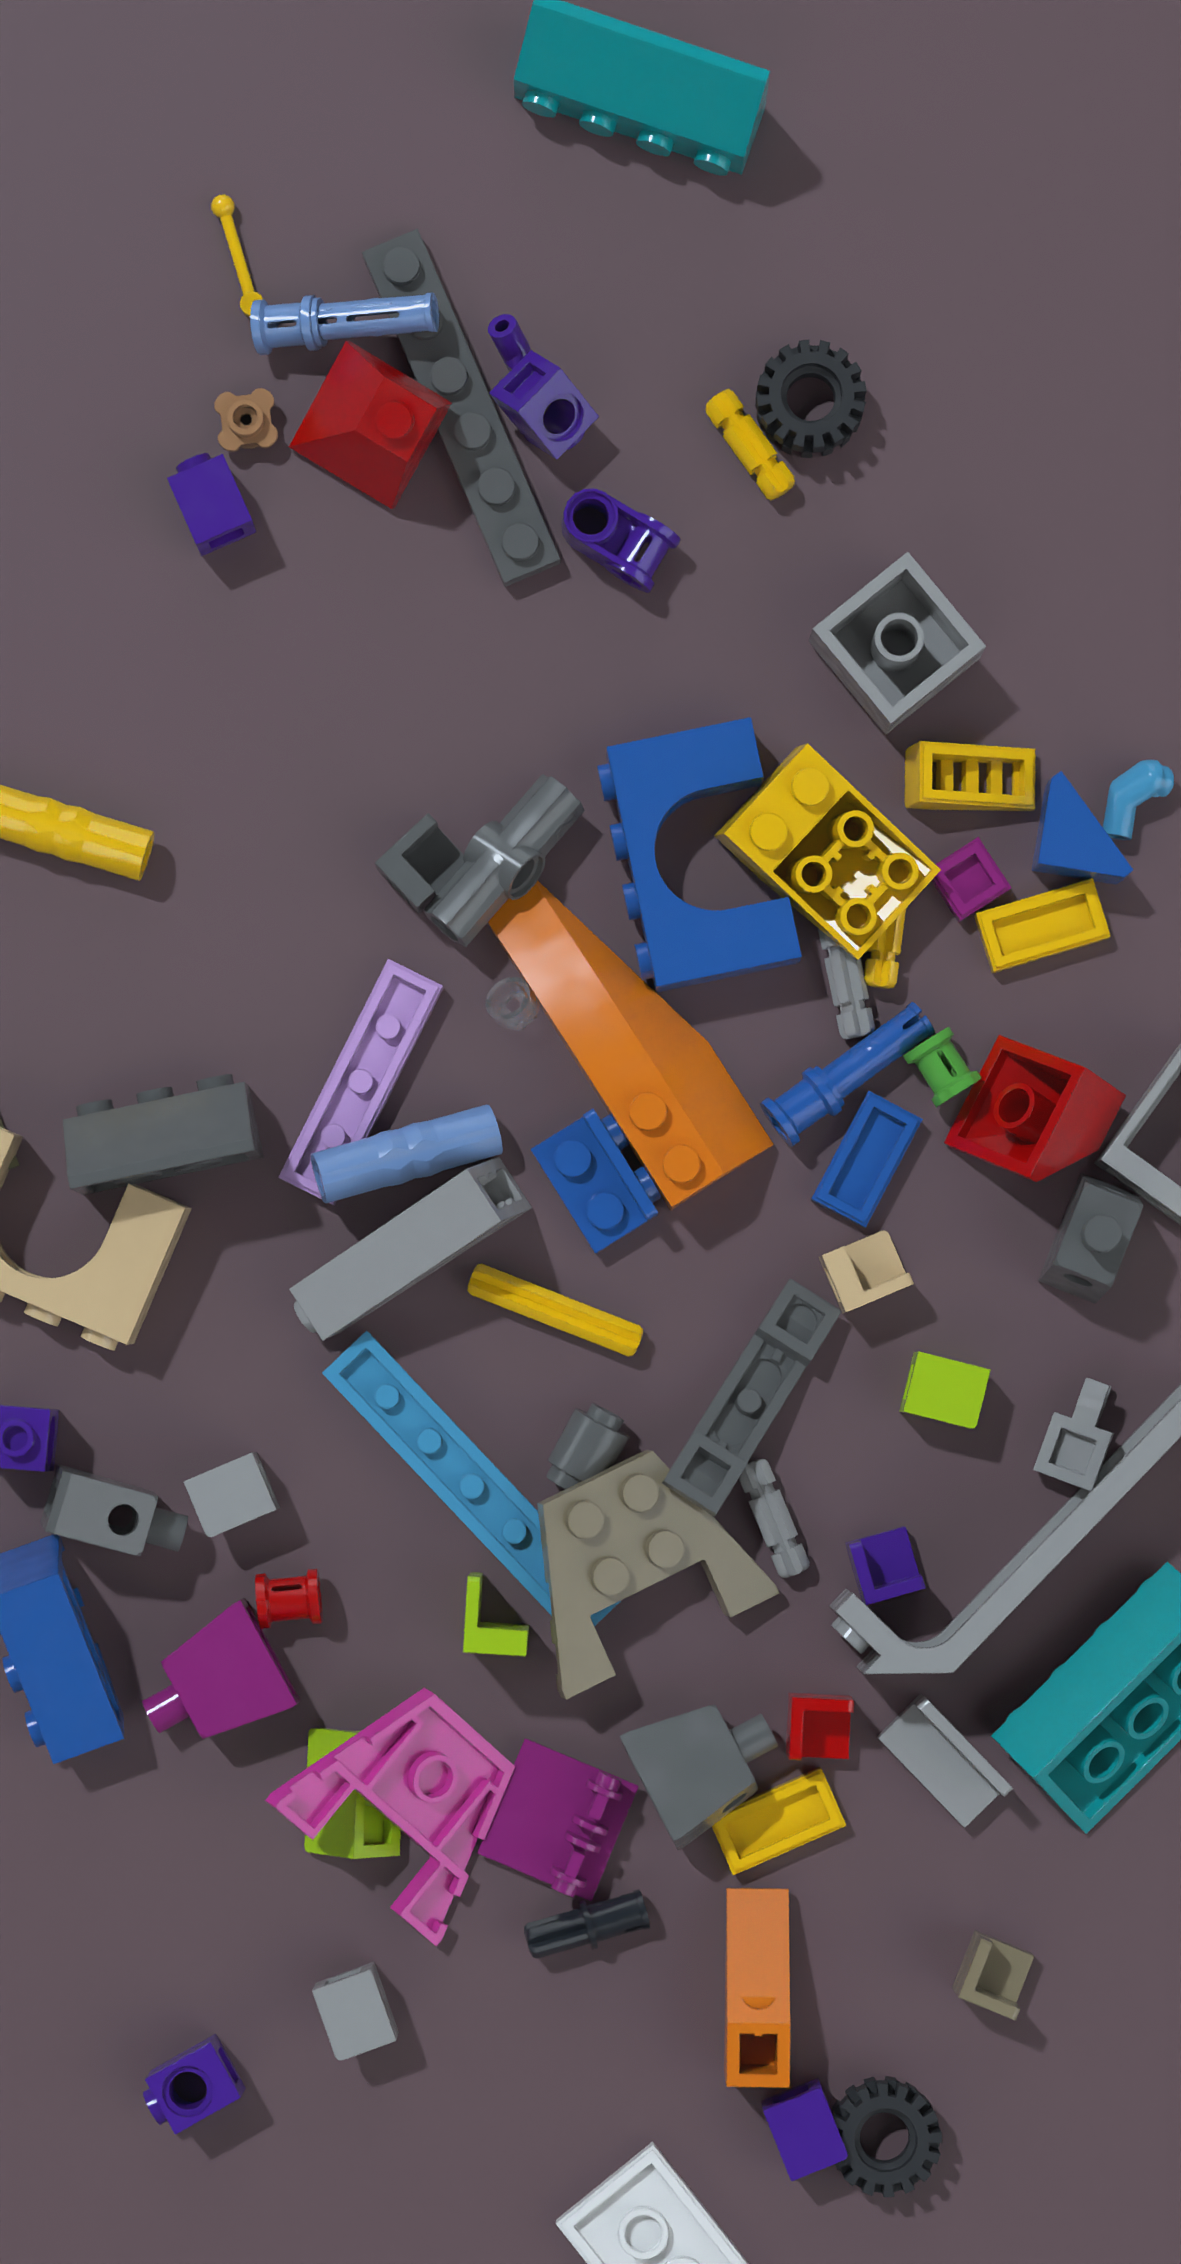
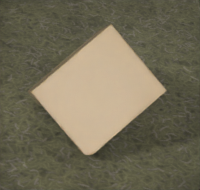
[819,1230,914,1314]

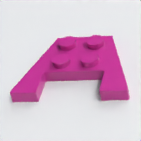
[265,1688,515,1947]

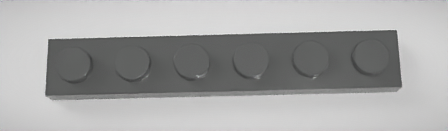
[362,229,560,587]

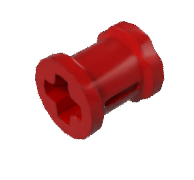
[255,1568,323,1629]

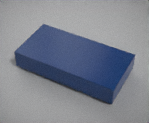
[810,1091,923,1228]

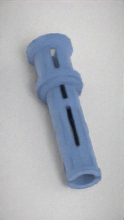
[250,292,439,355]

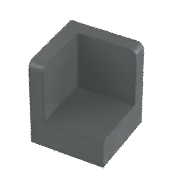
[375,813,464,914]

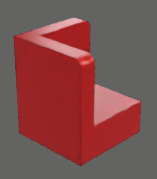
[786,1692,854,1760]

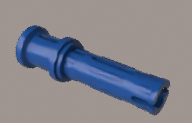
[760,1002,935,1147]

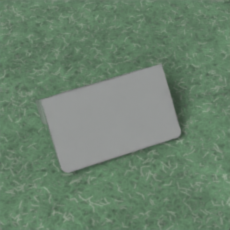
[876,1694,1013,1828]

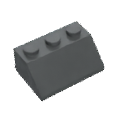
[63,1074,264,1195]

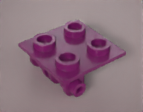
[477,1738,639,1901]

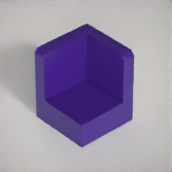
[845,1526,926,1605]
[761,2078,848,2182]

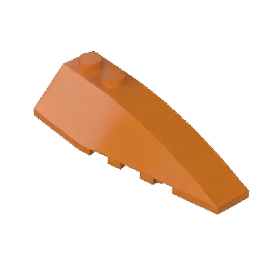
[487,881,774,1211]

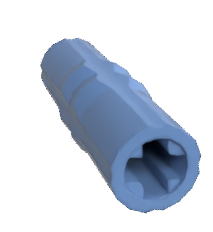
[311,1104,503,1203]

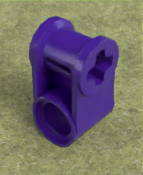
[561,488,681,593]

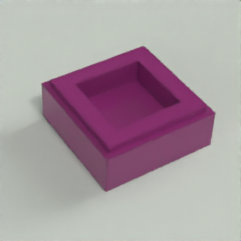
[931,837,1012,923]

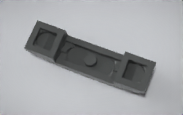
[662,1278,842,1517]

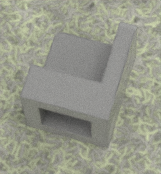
[183,1452,280,1537]
[312,1962,399,2061]

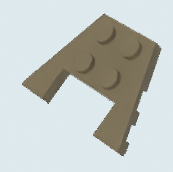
[537,1450,779,1700]

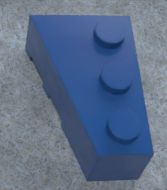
[0,1534,124,1764]

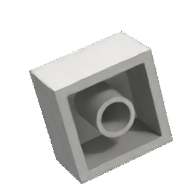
[809,552,986,735]

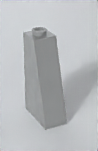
[289,1157,532,1341]

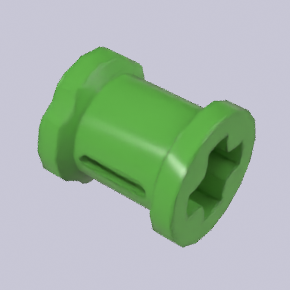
[903,1027,982,1108]

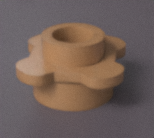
[214,388,278,452]

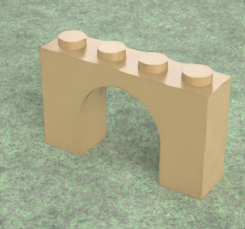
[0,1127,192,1351]

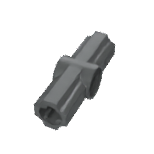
[423,774,585,947]

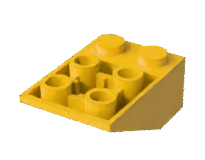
[714,743,941,960]

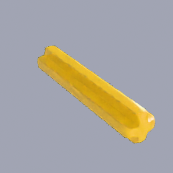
[467,1264,643,1356]

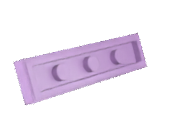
[278,959,444,1206]

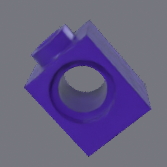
[489,350,599,460]
[167,453,257,557]
[0,1405,59,1472]
[143,2034,246,2135]

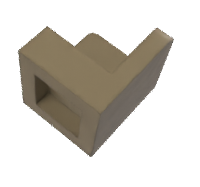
[952,1930,1035,2020]

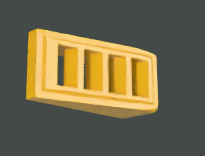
[905,741,1035,811]

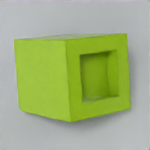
[899,1351,991,1429]

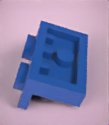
[531,1109,662,1254]

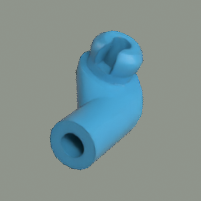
[1103,759,1174,840]

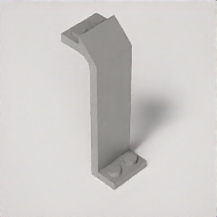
[829,1384,1181,1674]

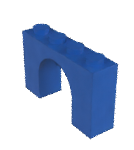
[597,717,802,993]

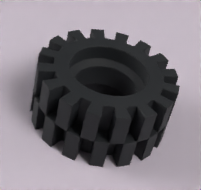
[755,339,867,458]
[832,2076,942,2198]

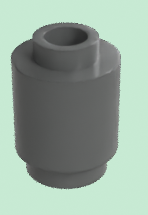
[546,1403,630,1489]

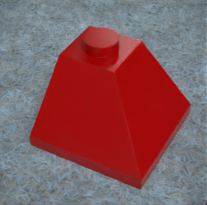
[289,340,452,509]
[944,1035,1126,1182]

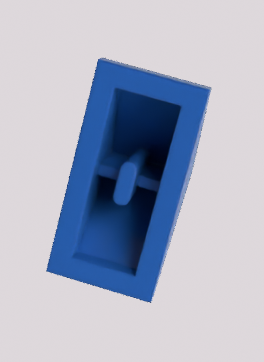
[1032,771,1133,885]

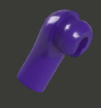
[488,314,531,382]

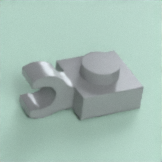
[1033,1377,1114,1491]

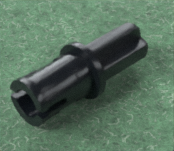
[524,1889,650,1959]

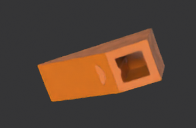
[724,1888,790,2088]

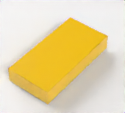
[974,878,1111,973]
[712,1767,847,1875]

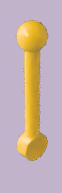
[211,194,263,317]

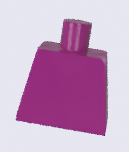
[142,1598,301,1739]

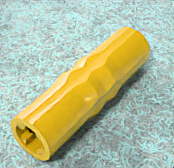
[0,785,155,881]

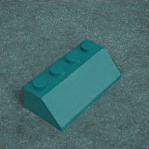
[513,0,770,176]
[991,1561,1181,1834]

